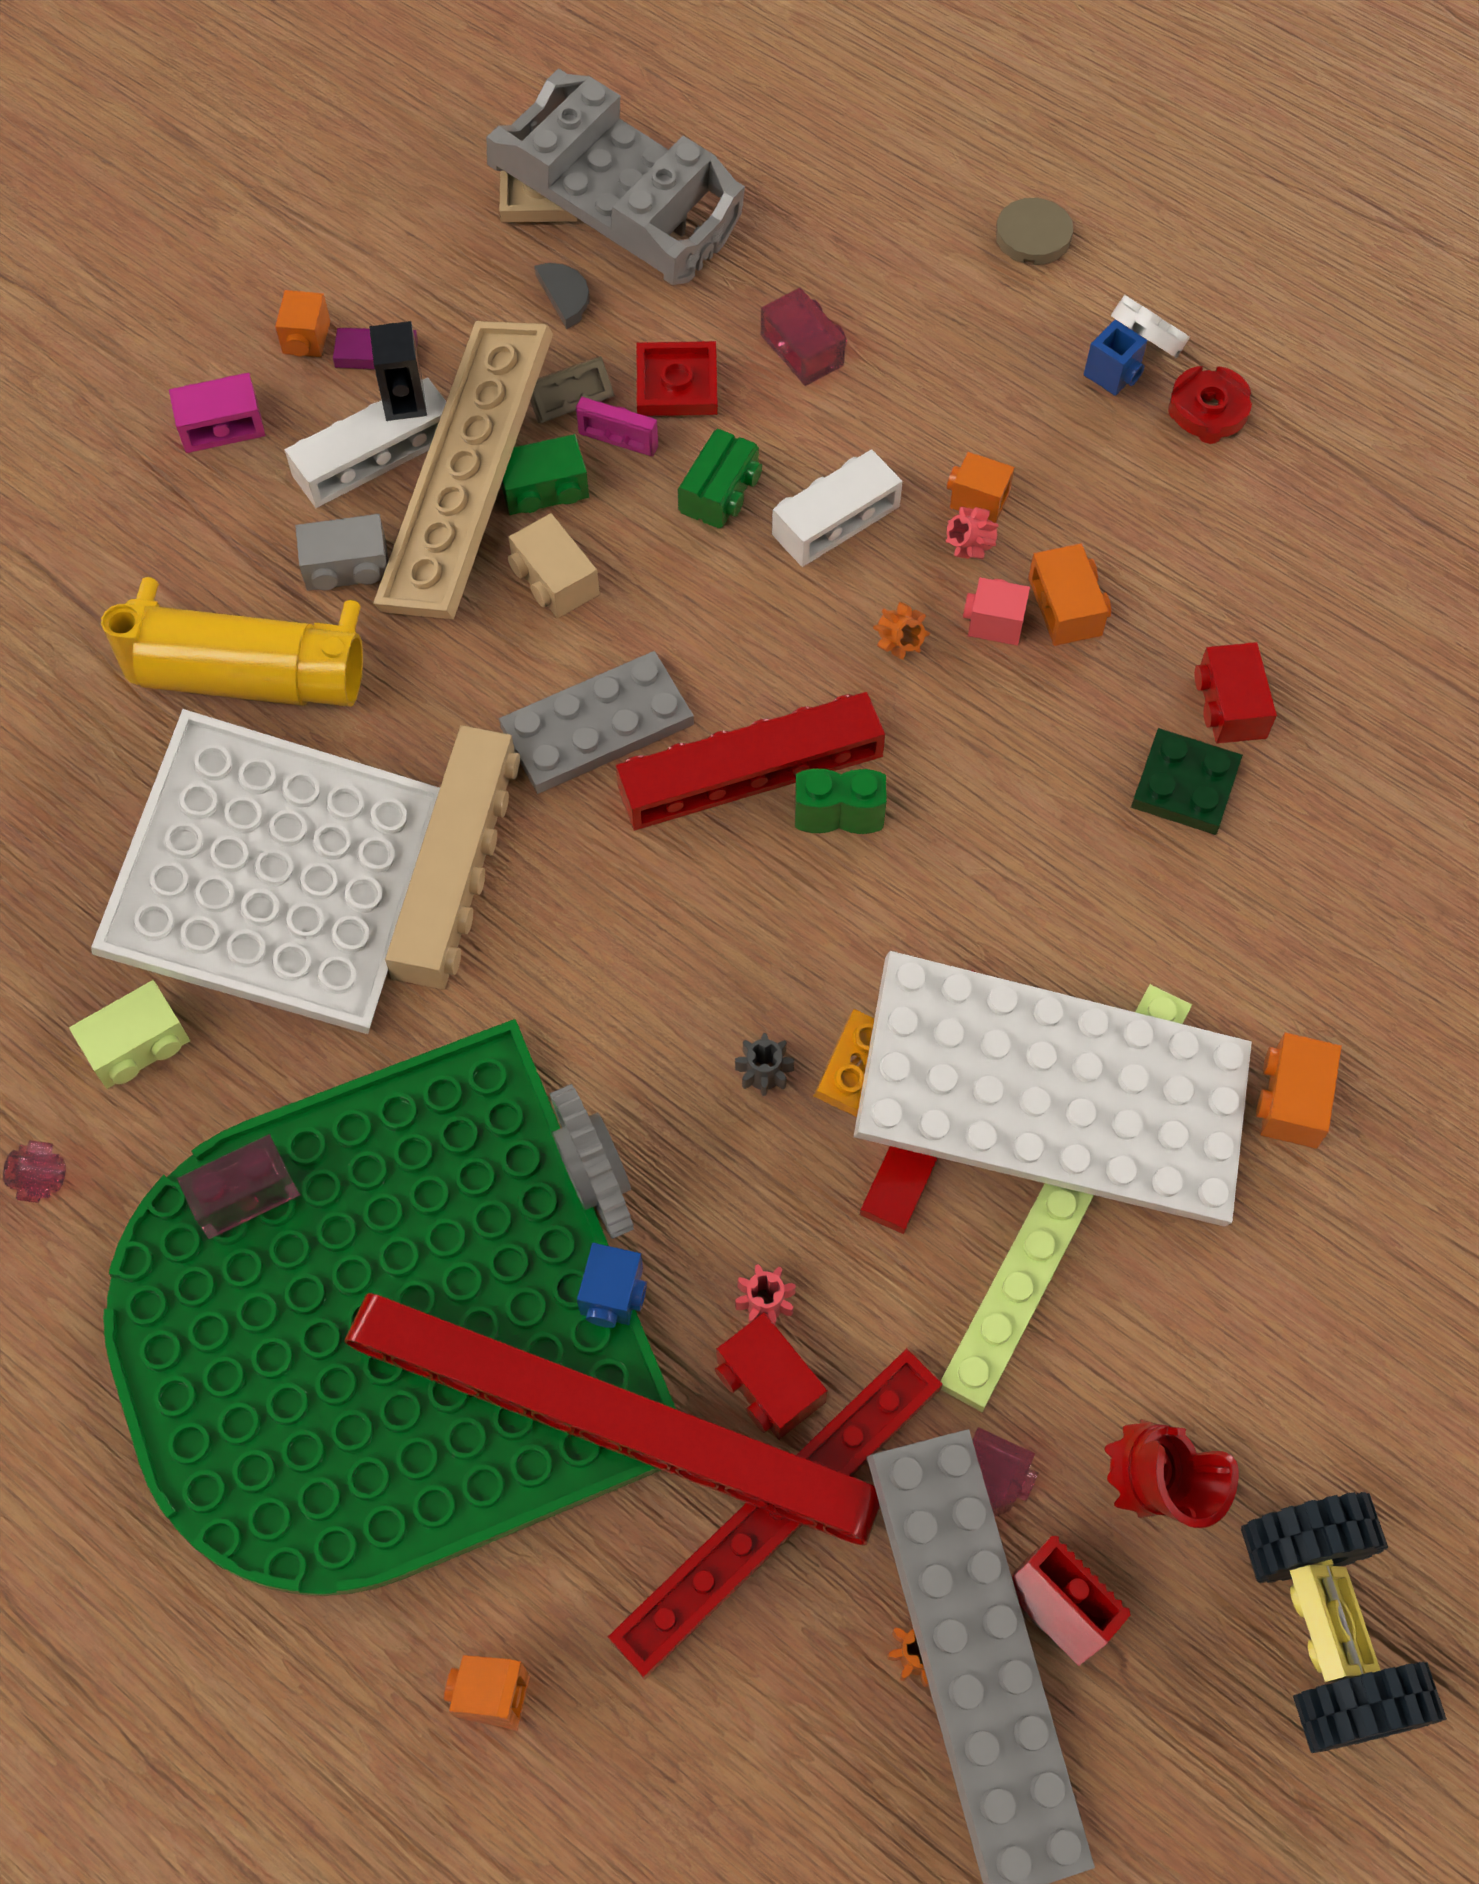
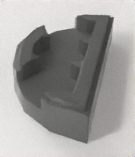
[534,263,590,329]

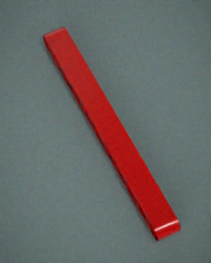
[344,1293,880,1546]

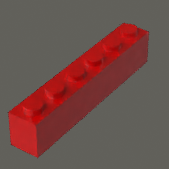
[616,692,886,831]

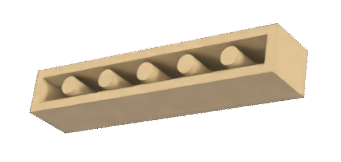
[385,725,520,990]

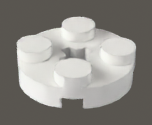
[1111,295,1190,358]

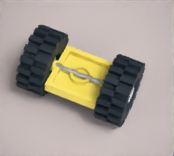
[1241,1492,1447,1753]

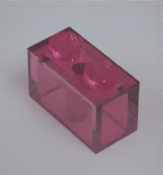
[760,287,847,386]
[177,1134,300,1239]

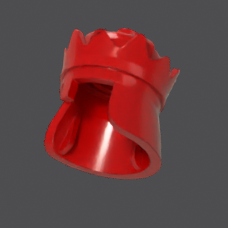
[1104,1419,1239,1528]

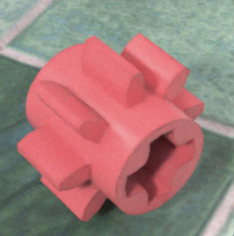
[946,507,998,559]
[735,1264,796,1326]

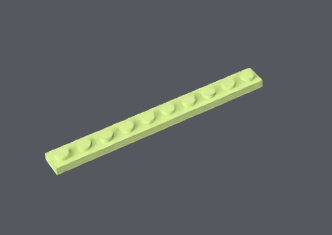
[940,984,1192,1412]

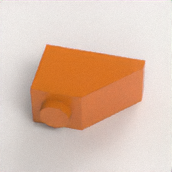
[444,1655,530,1731]

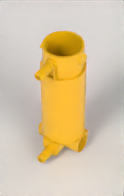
[101,577,363,707]

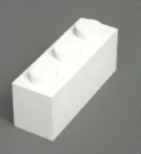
[772,449,903,567]

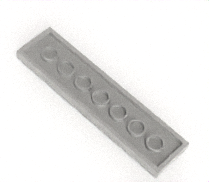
[867,1429,1095,1884]

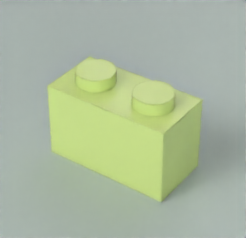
[69,979,190,1089]

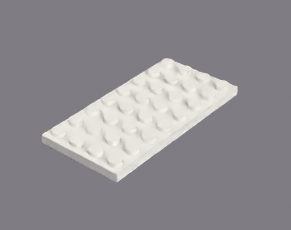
[854,951,1252,1227]

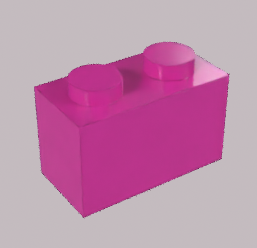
[169,373,266,453]

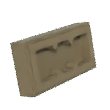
[530,356,615,423]

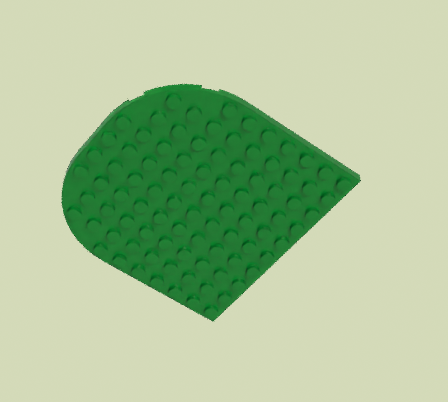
[103,1019,676,1596]

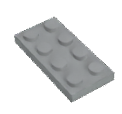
[499,651,694,794]

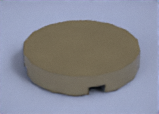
[996,198,1073,265]

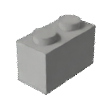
[295,514,388,591]

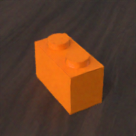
[1028,543,1111,646]
[1256,1032,1342,1149]

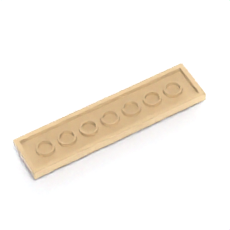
[373,321,553,620]

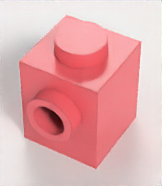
[963,577,1030,646]

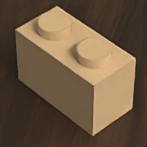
[508,513,600,619]

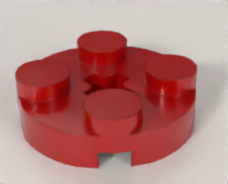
[1168,366,1252,444]

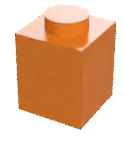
[275,290,331,357]
[947,452,1015,523]

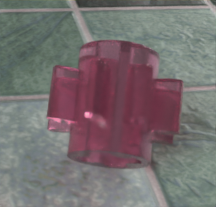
[3,1140,66,1203]

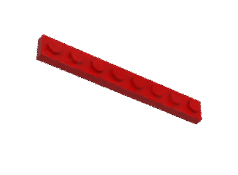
[607,1348,943,1680]

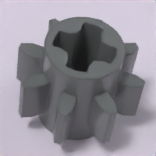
[735,1033,794,1096]

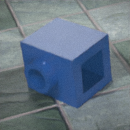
[1084,319,1148,396]
[577,1243,647,1328]

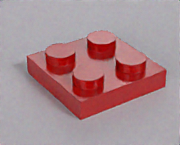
[636,341,718,416]

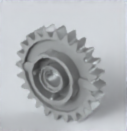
[549,1084,634,1239]

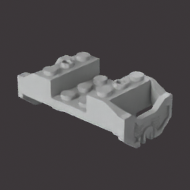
[486,68,745,285]

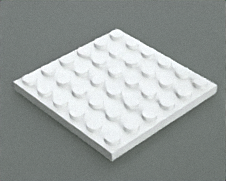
[91,709,440,1034]

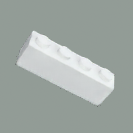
[284,377,446,508]

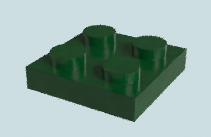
[1131,728,1243,835]

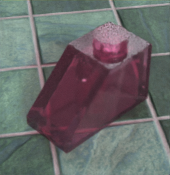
[972,1427,1038,1517]

